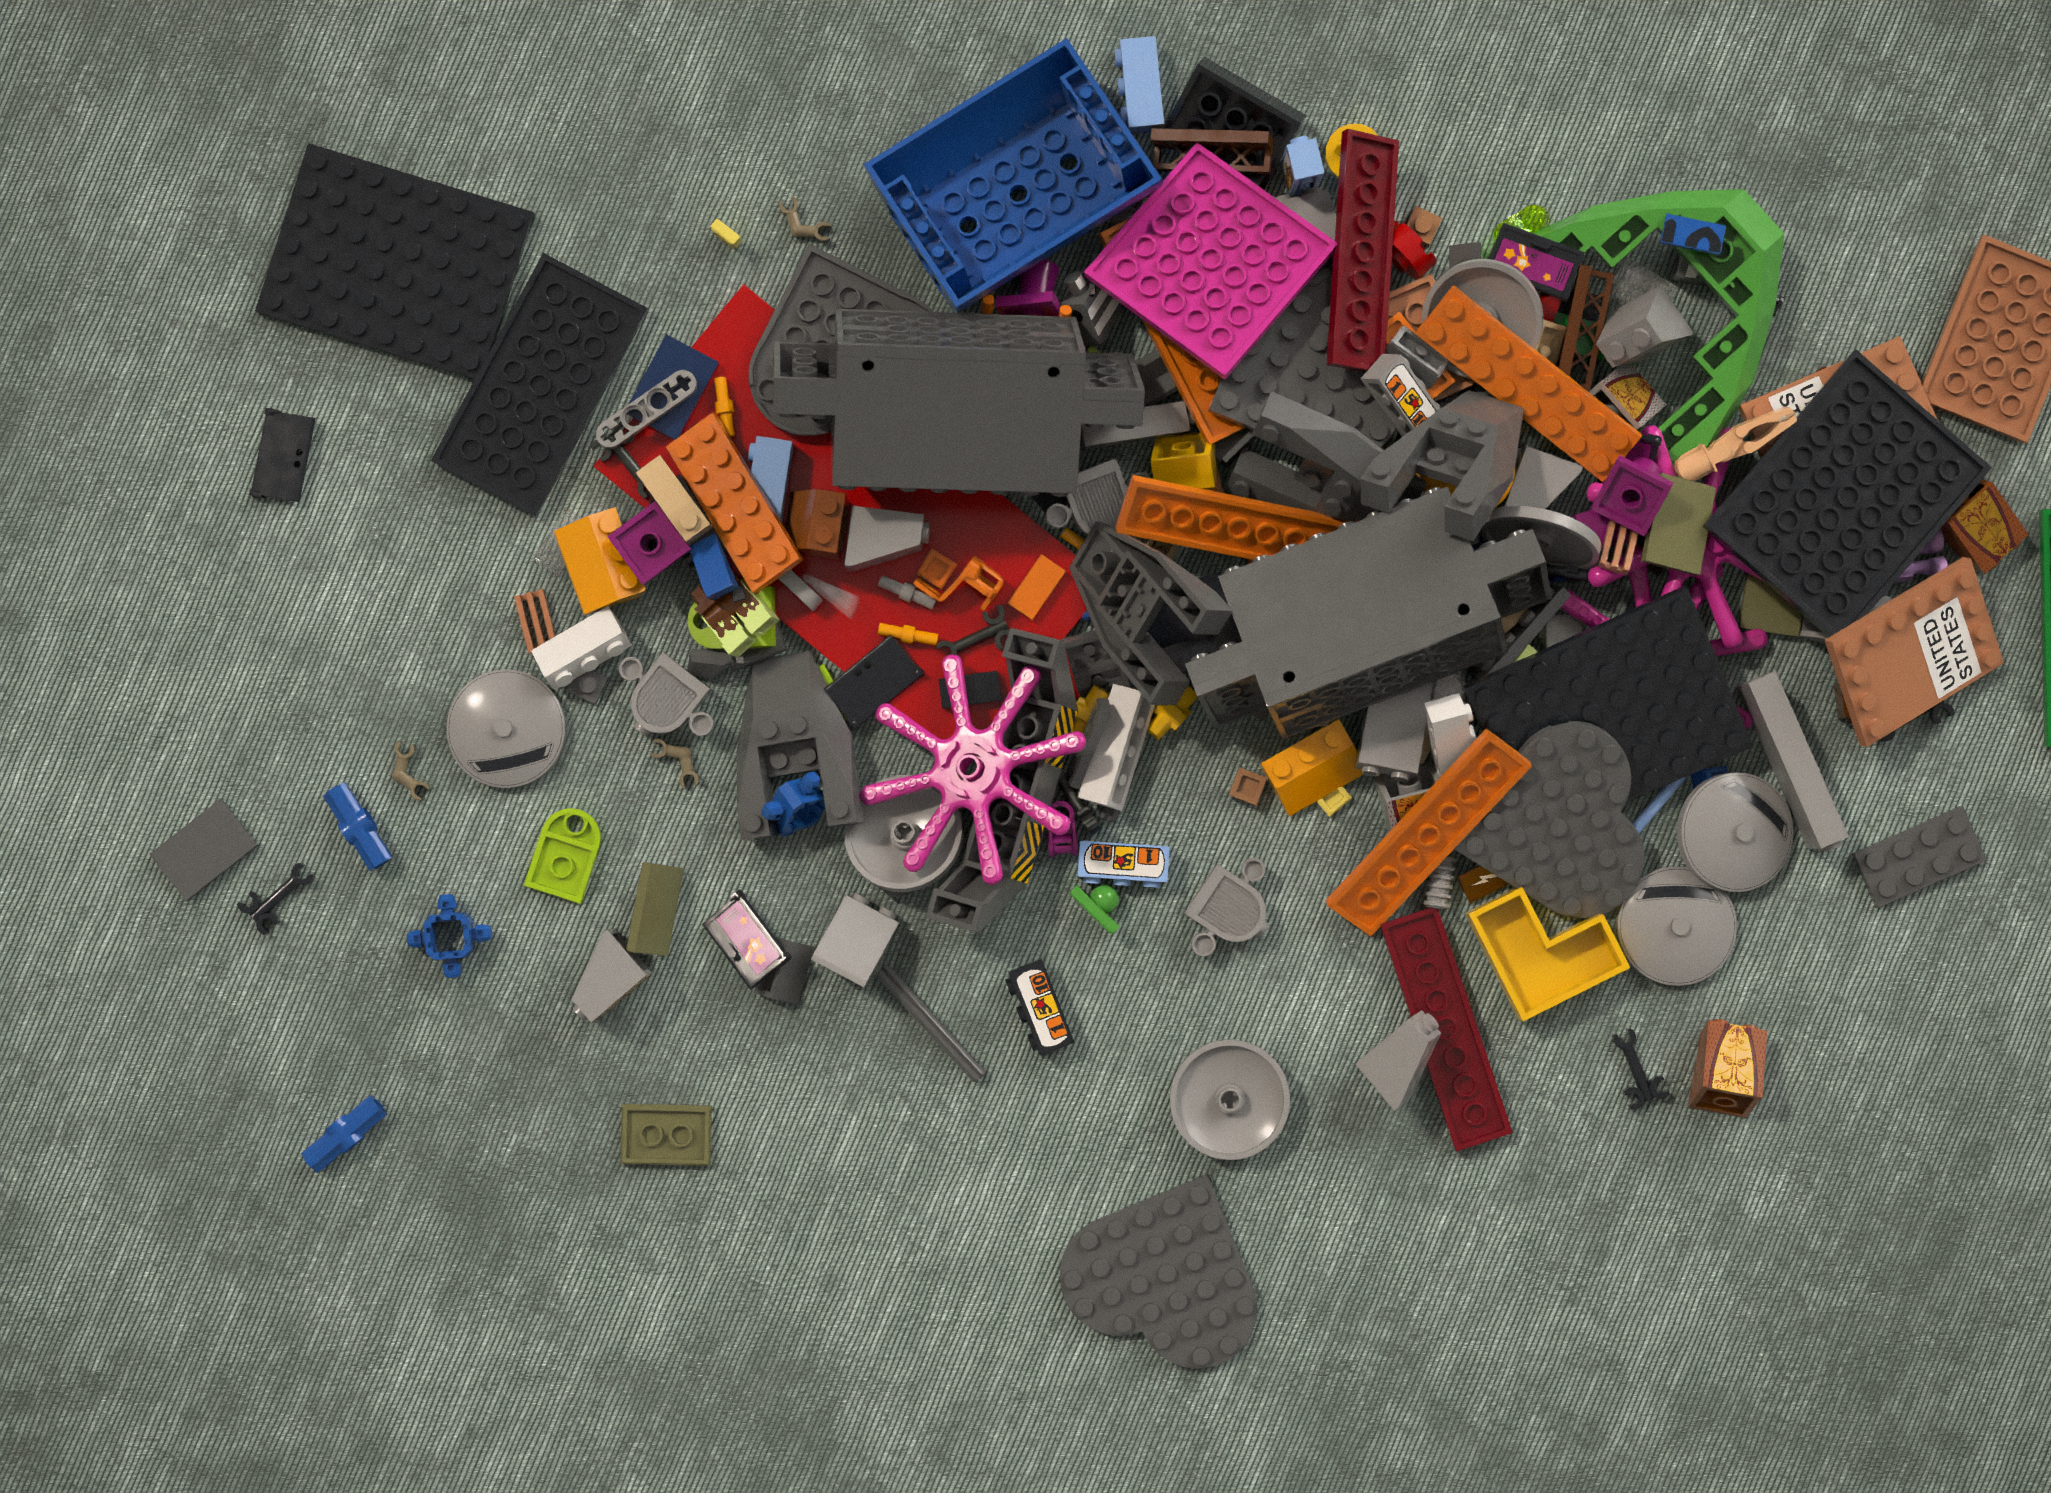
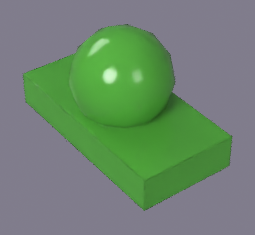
[1070,884,1120,934]

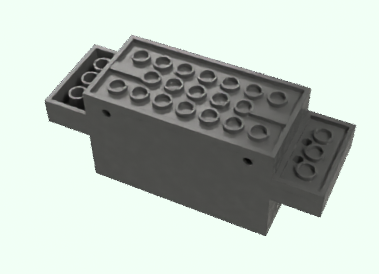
[773,309,1145,497]
[1185,487,1552,739]

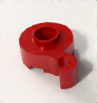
[1392,220,1437,280]

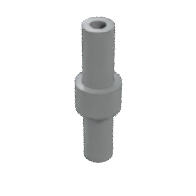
[878,575,937,609]

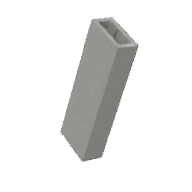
[1736,671,1849,852]
[1355,682,1433,782]

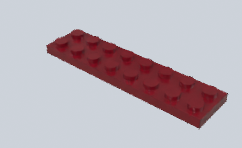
[1326,129,1399,373]
[1380,907,1513,1152]

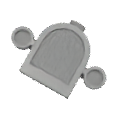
[1045,458,1152,535]
[619,652,714,737]
[1184,858,1270,956]

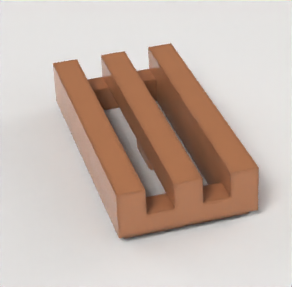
[1597,519,1638,575]
[514,589,556,654]

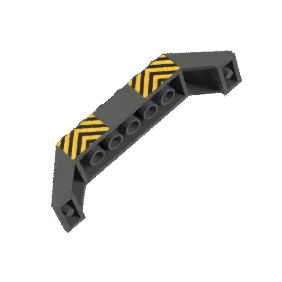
[926,628,1078,933]

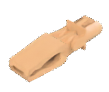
[1674,407,1797,481]

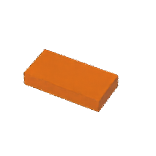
[1008,554,1066,620]

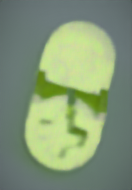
[1493,204,1550,242]

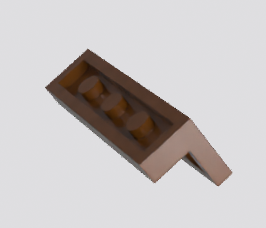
[1150,128,1273,174]
[1558,265,1614,392]

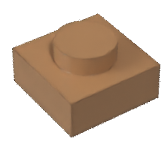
[1406,206,1442,247]
[1228,767,1267,806]

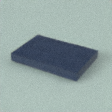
[627,334,719,440]

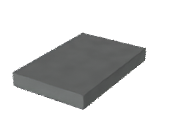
[150,799,258,901]

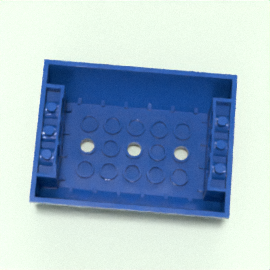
[864,38,1163,313]

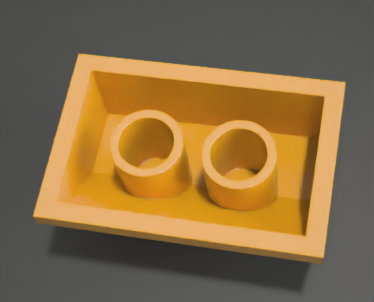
[554,507,646,615]
[1259,719,1364,817]

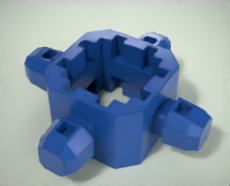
[761,772,825,837]
[407,894,492,978]

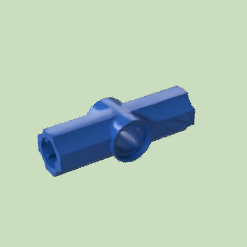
[323,782,393,871]
[301,1095,388,1173]

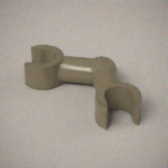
[779,196,831,243]
[650,739,700,788]
[392,741,431,801]

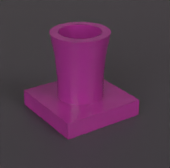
[995,259,1061,316]
[1590,455,1673,536]
[607,501,692,585]

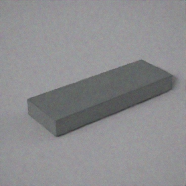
[1068,697,1110,789]

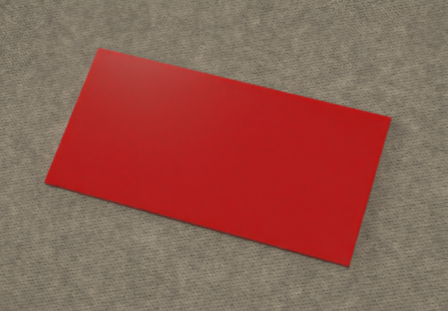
[593,284,1087,739]

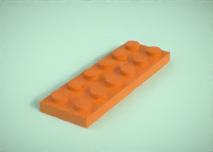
[666,413,804,594]

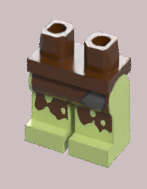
[691,573,780,658]

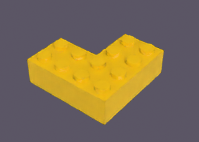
[1464,887,1630,1021]

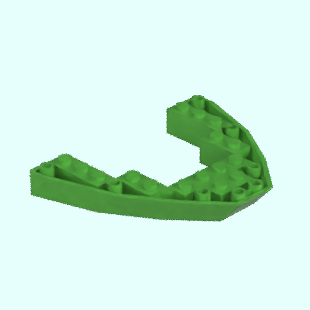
[1532,189,1784,477]

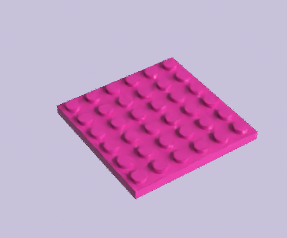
[1084,142,1337,380]

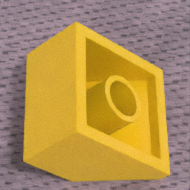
[1150,432,1217,490]

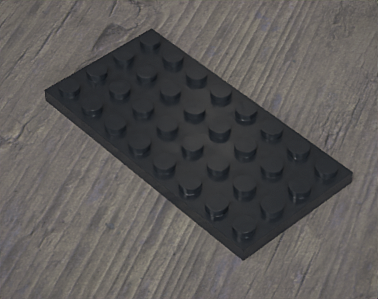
[431,253,649,517]

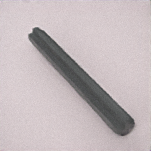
[877,965,985,1082]

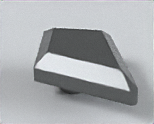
[687,649,734,680]

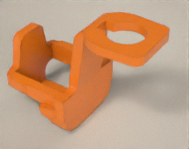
[913,556,1004,611]

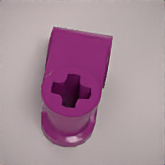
[1047,800,1078,858]

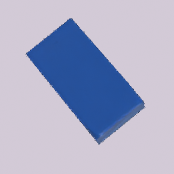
[690,533,739,600]

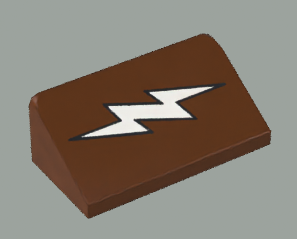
[1456,865,1509,903]

